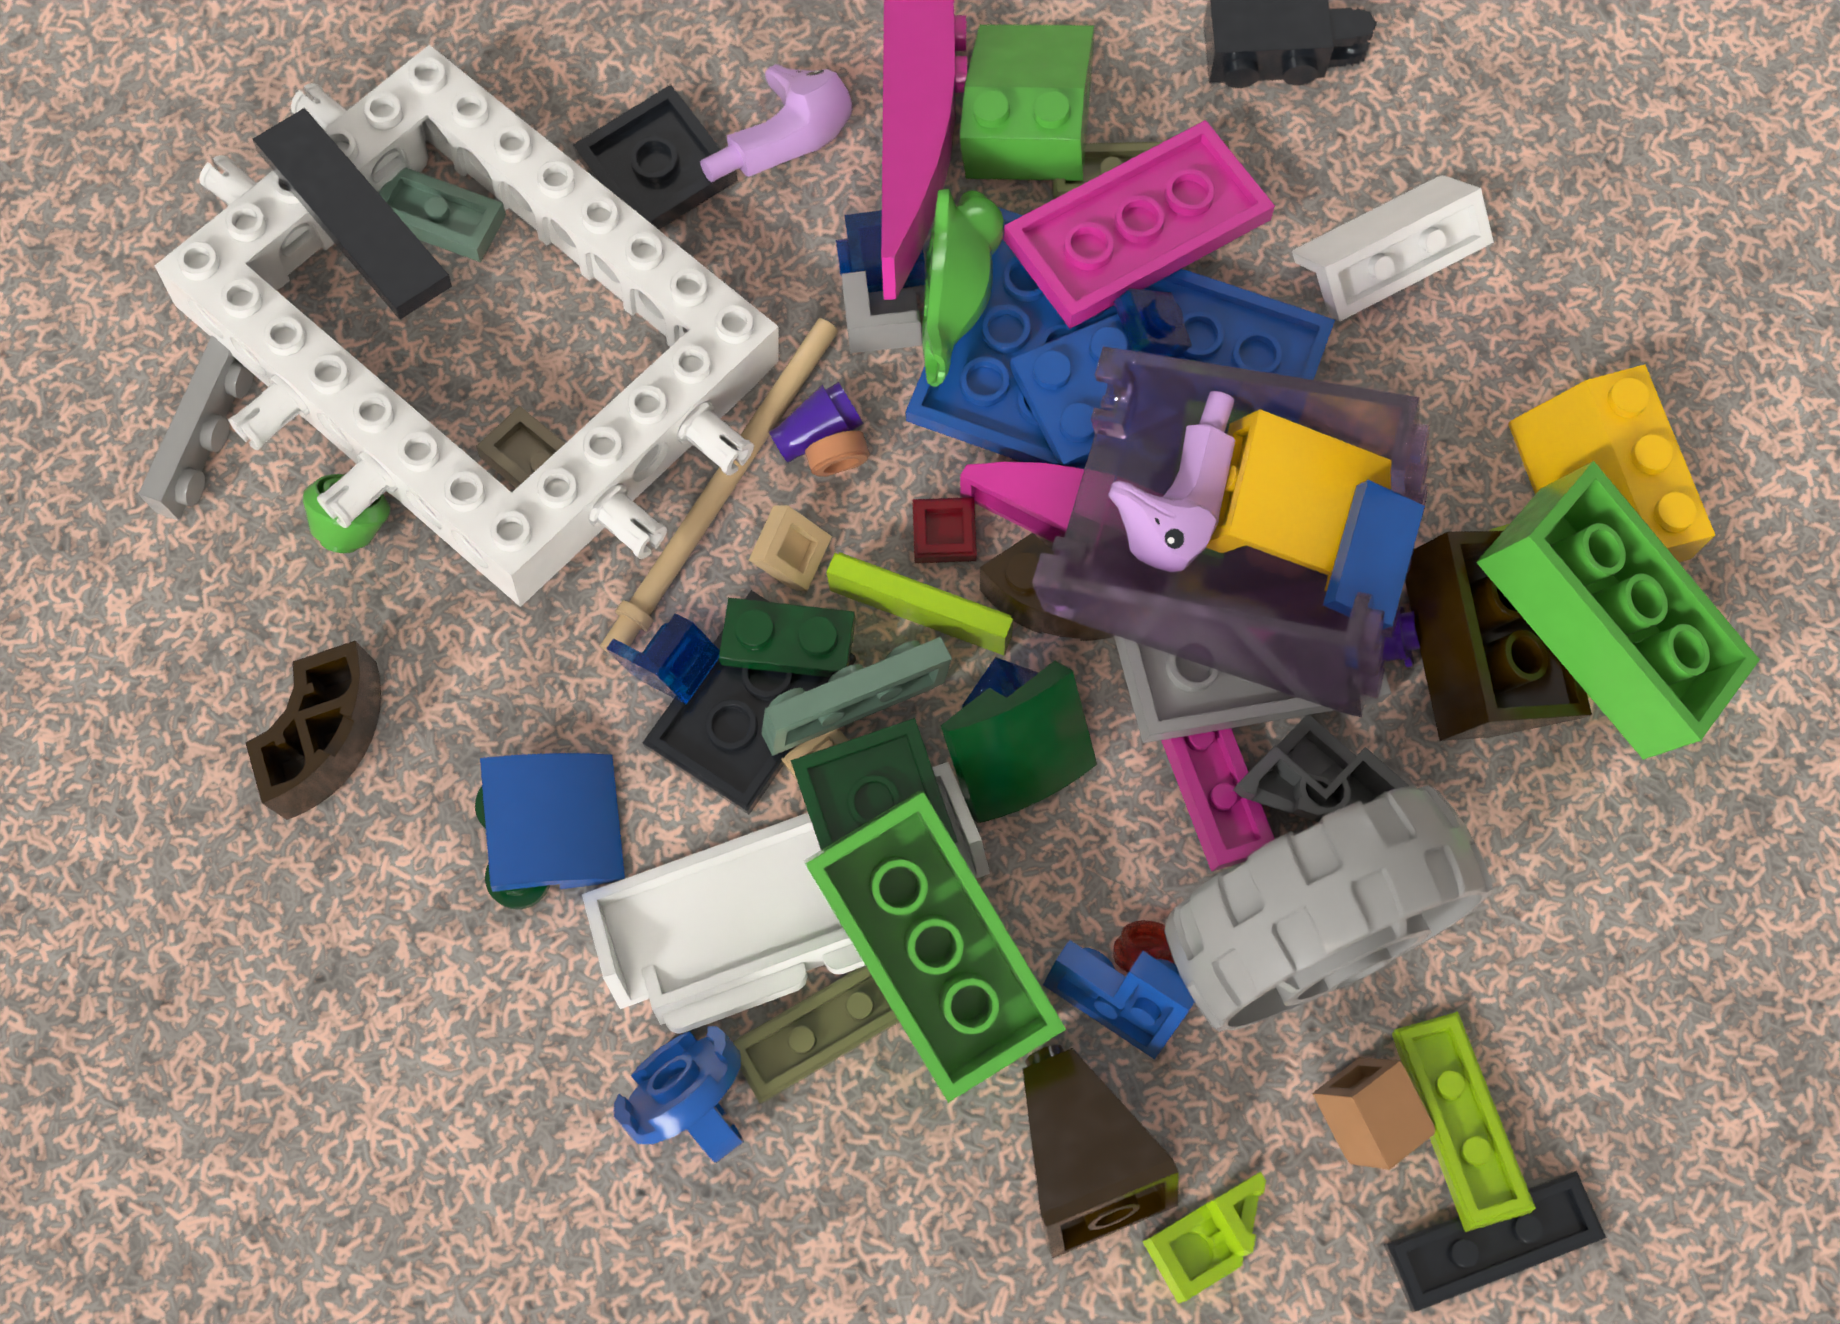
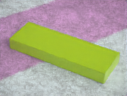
[826,552,1013,655]
[1392,1011,1536,1232]

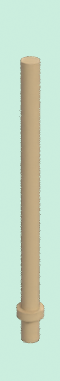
[600,318,838,659]

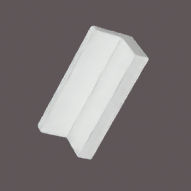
[1292,175,1494,321]

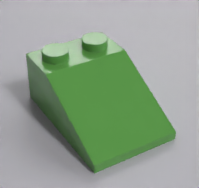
[959,24,1095,181]

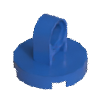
[614,1026,744,1163]

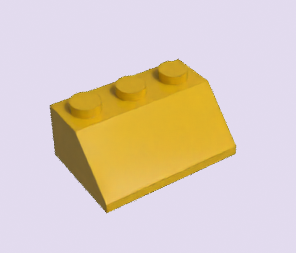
[1508,364,1715,562]

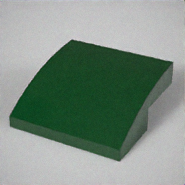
[940,661,1097,823]

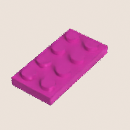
[1003,120,1275,329]

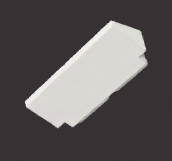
[582,762,990,1033]

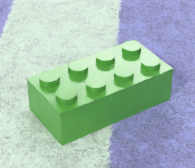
[1476,461,1760,760]
[804,791,1066,1103]

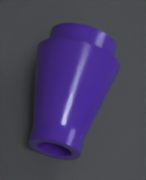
[769,382,864,463]

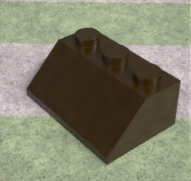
[1405,531,1592,741]

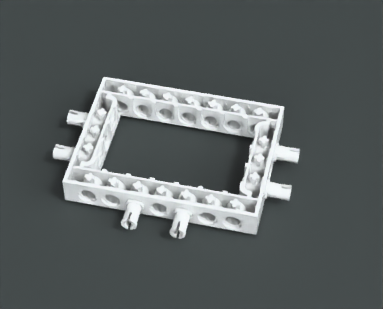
[155,45,779,607]

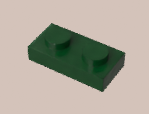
[719,597,856,677]

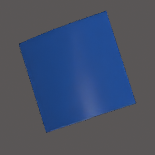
[480,753,625,892]

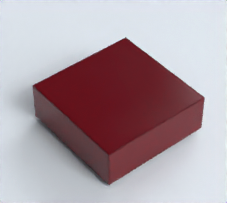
[912,497,977,563]

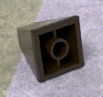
[1022,1045,1179,1258]

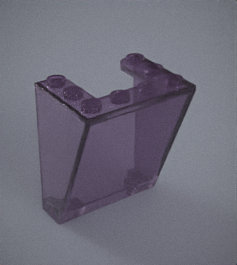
[1032,346,1430,717]

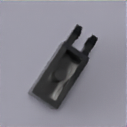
[1203,0,1377,88]

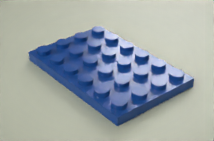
[906,207,1335,496]

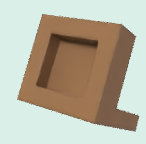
[1312,1057,1435,1170]

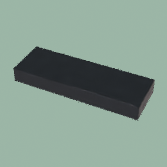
[1384,1171,1606,1312]

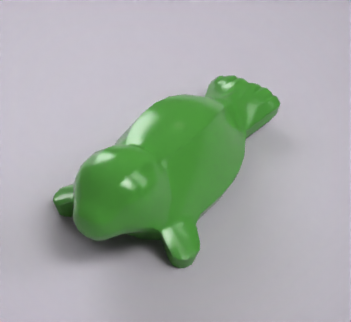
[922,189,1004,387]

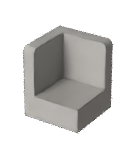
[841,271,922,353]

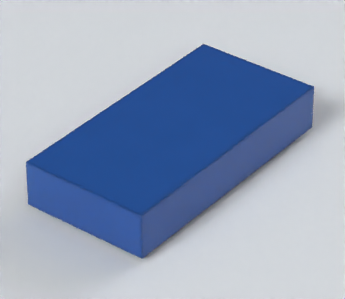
[1323,480,1425,631]

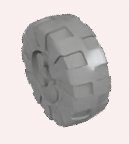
[1164,785,1493,1032]

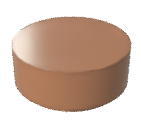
[805,431,870,477]

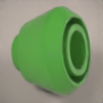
[302,474,390,553]

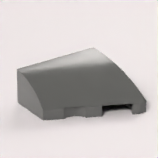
[1234,715,1409,822]

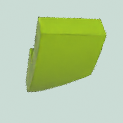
[1142,1172,1266,1304]

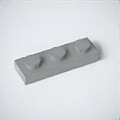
[138,335,254,521]

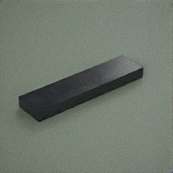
[252,108,452,320]

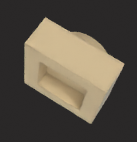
[749,505,832,591]

